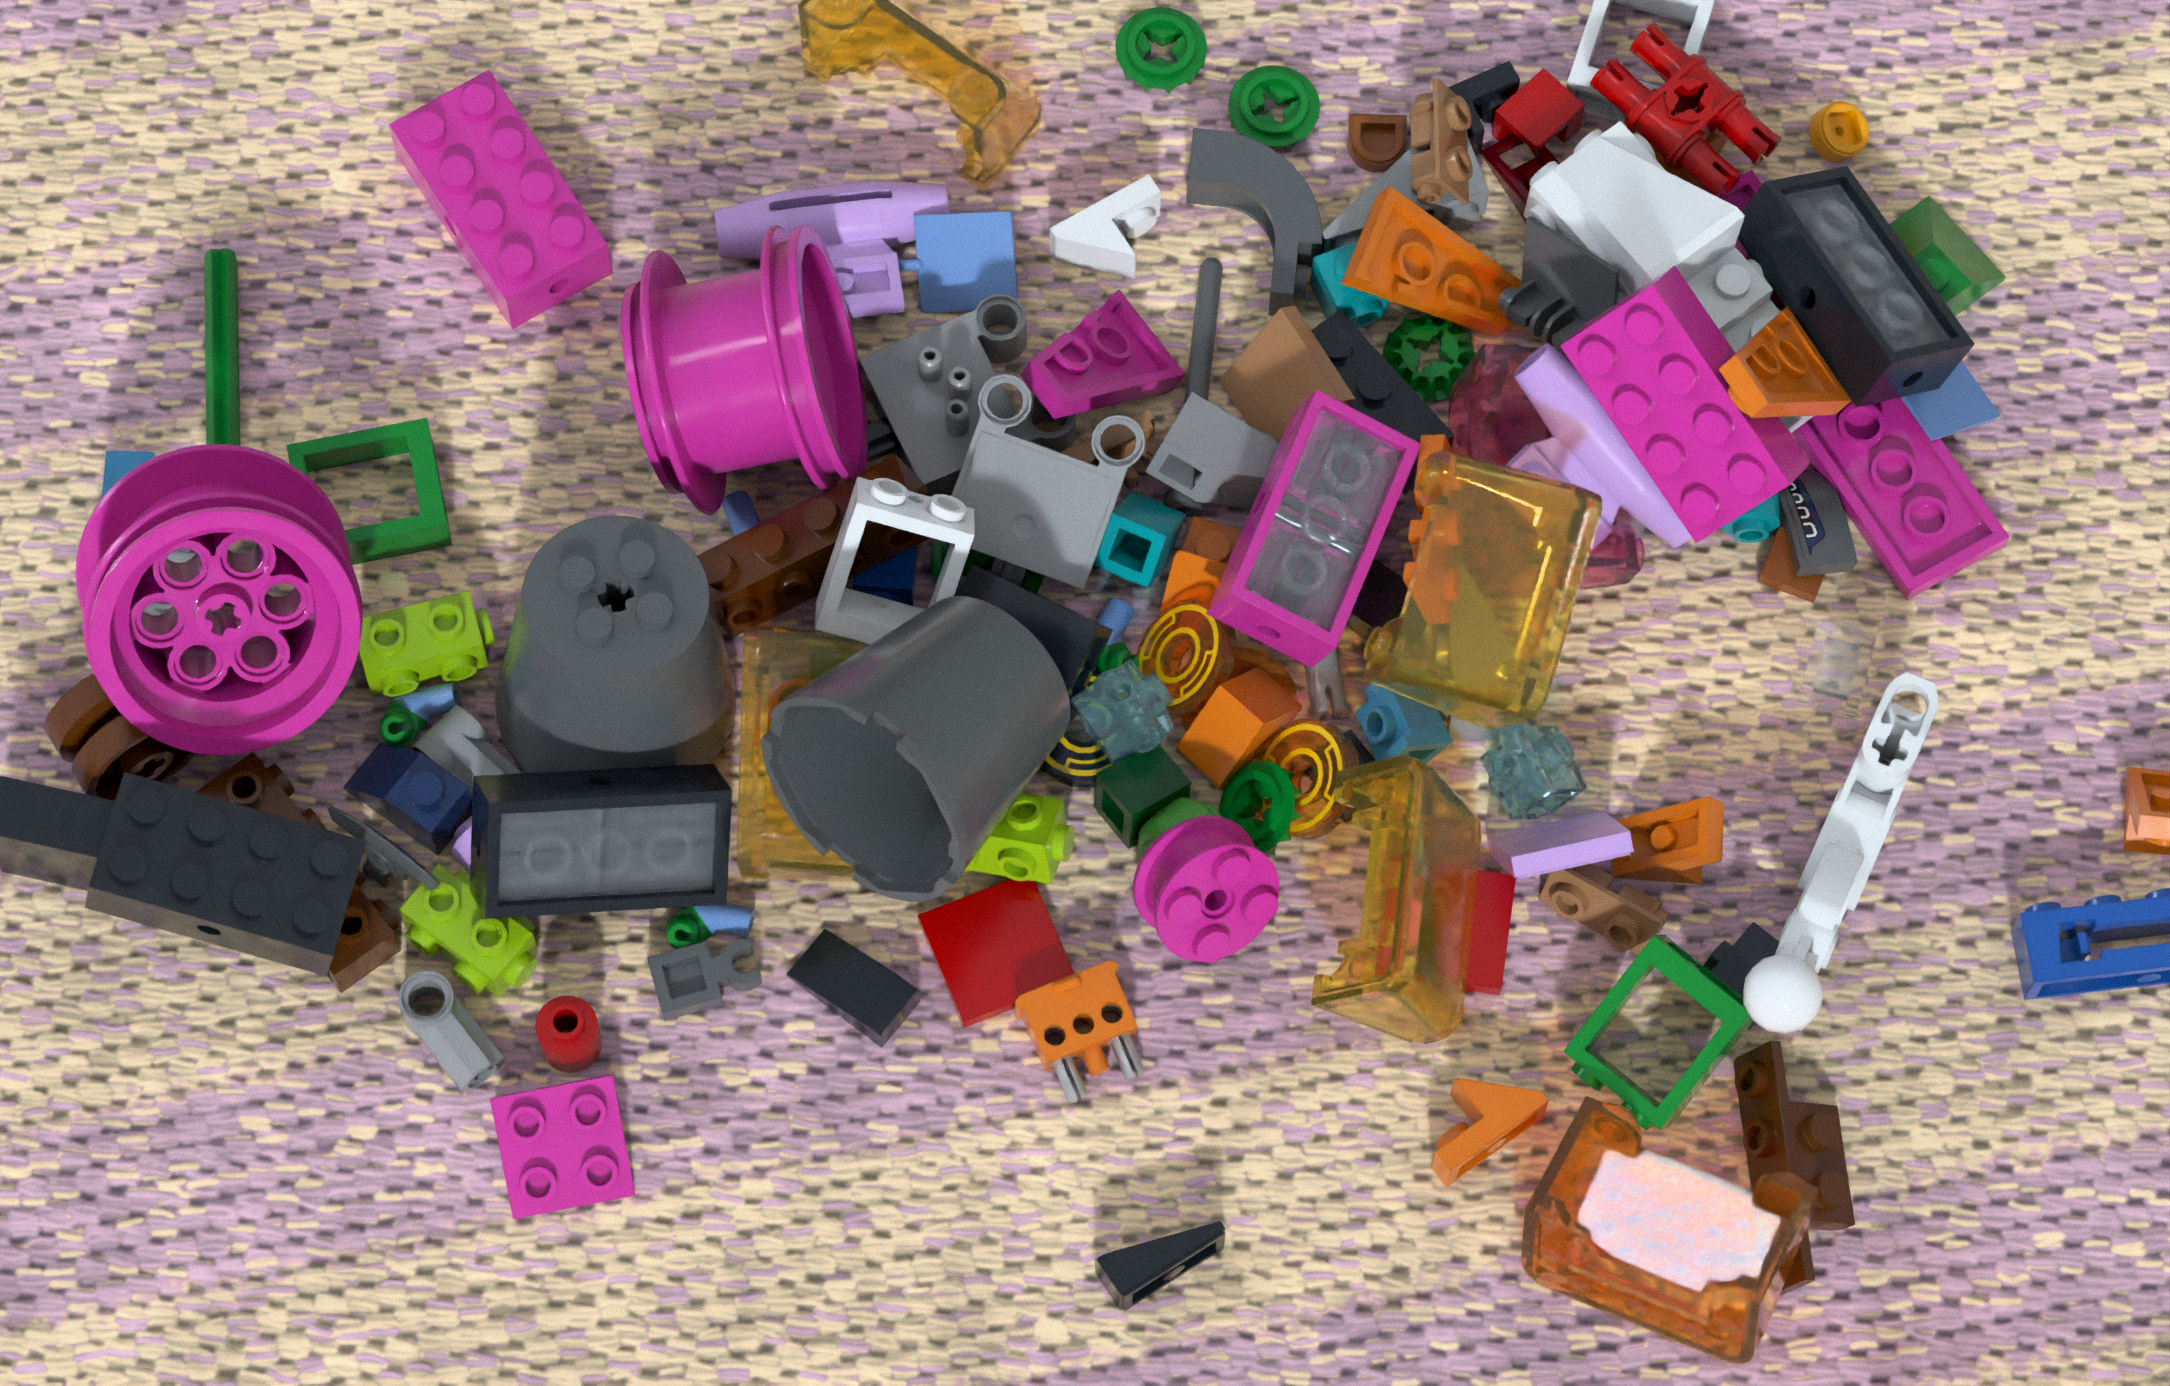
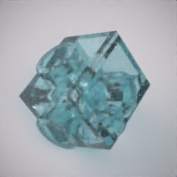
[1071,659,1175,765]
[1480,722,1588,820]

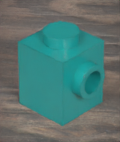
[1310,241,1389,328]
[1094,491,1186,588]

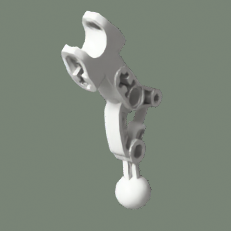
[1743,672,1938,1034]

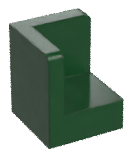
[1093,742,1192,849]

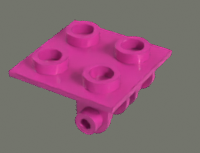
[490,1074,636,1219]

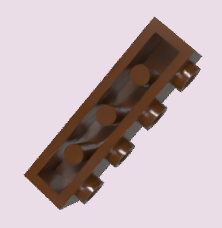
[697,455,931,637]
[196,752,401,993]

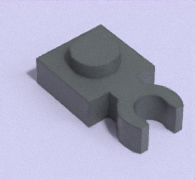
[647,939,762,1021]

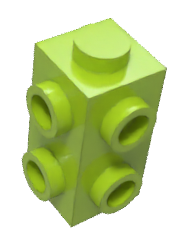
[359,590,495,697]
[965,792,1074,884]
[399,863,538,998]

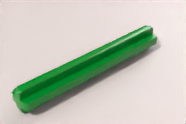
[204,248,240,446]

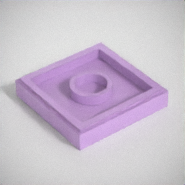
[1486,811,1634,880]

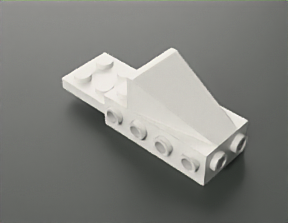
[1523,121,1813,433]

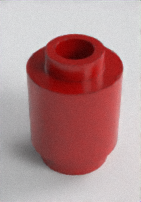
[535,996,602,1073]

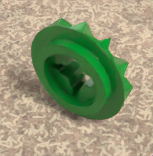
[1116,7,1207,94]
[1228,65,1320,150]
[1382,313,1476,402]
[1219,760,1302,855]

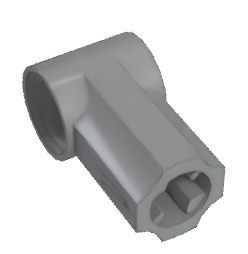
[411,705,521,798]
[398,970,505,1094]

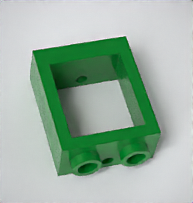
[286,418,453,565]
[1563,934,1753,1130]

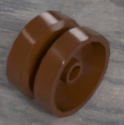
[44,673,196,801]

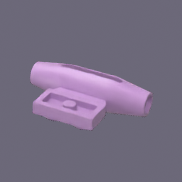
[714,180,949,318]
[1485,343,1692,572]

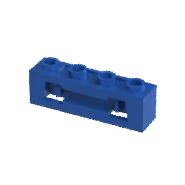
[2011,888,2170,1000]

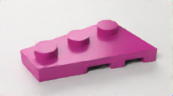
[1021,290,1186,419]

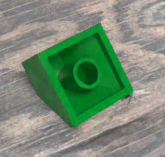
[1889,195,2006,316]

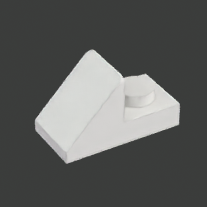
[1050,174,1161,279]

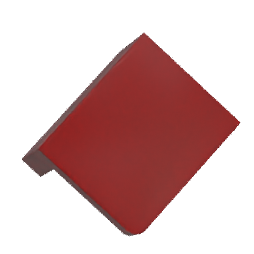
[1492,68,1585,151]

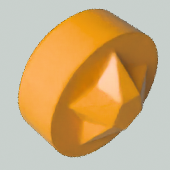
[1809,101,1869,162]

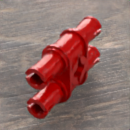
[1590,23,1781,199]

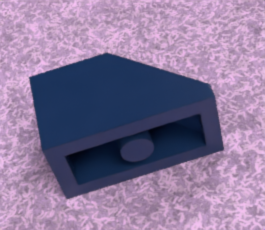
[343,741,473,856]

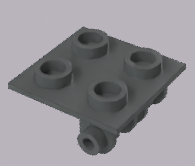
[1498,216,1620,351]

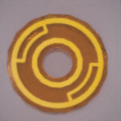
[1134,599,1236,718]
[1257,718,1361,840]

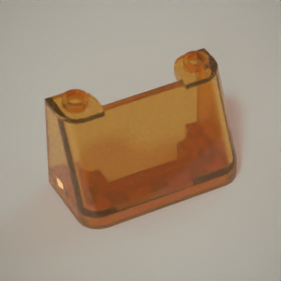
[1521,1096,1819,1364]

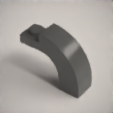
[1187,128,1322,316]

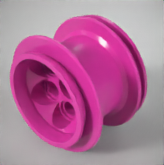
[621,225,868,515]
[75,444,363,755]

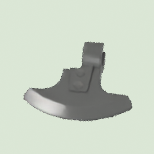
[328,806,440,891]

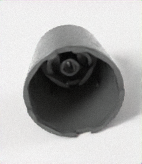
[495,516,737,773]
[762,596,1071,902]

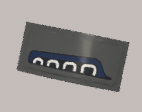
[1778,470,1858,577]

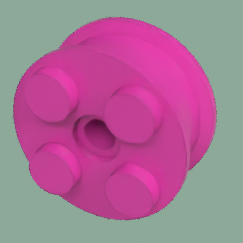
[1132,815,1280,963]

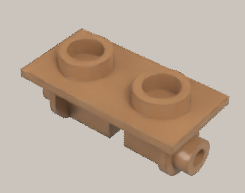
[1410,78,1473,205]
[1539,864,1670,955]

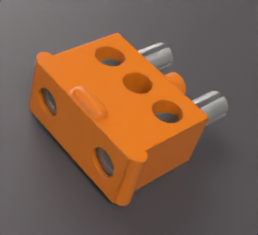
[1014,960,1145,1103]

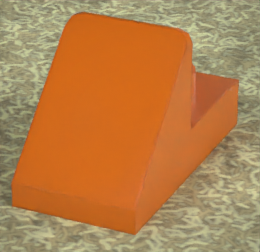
[1157,516,1242,644]
[2123,767,2170,855]
[1612,796,1724,884]
[1431,1078,1549,1187]

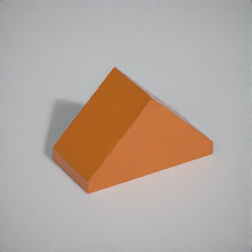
[1176,666,1302,790]

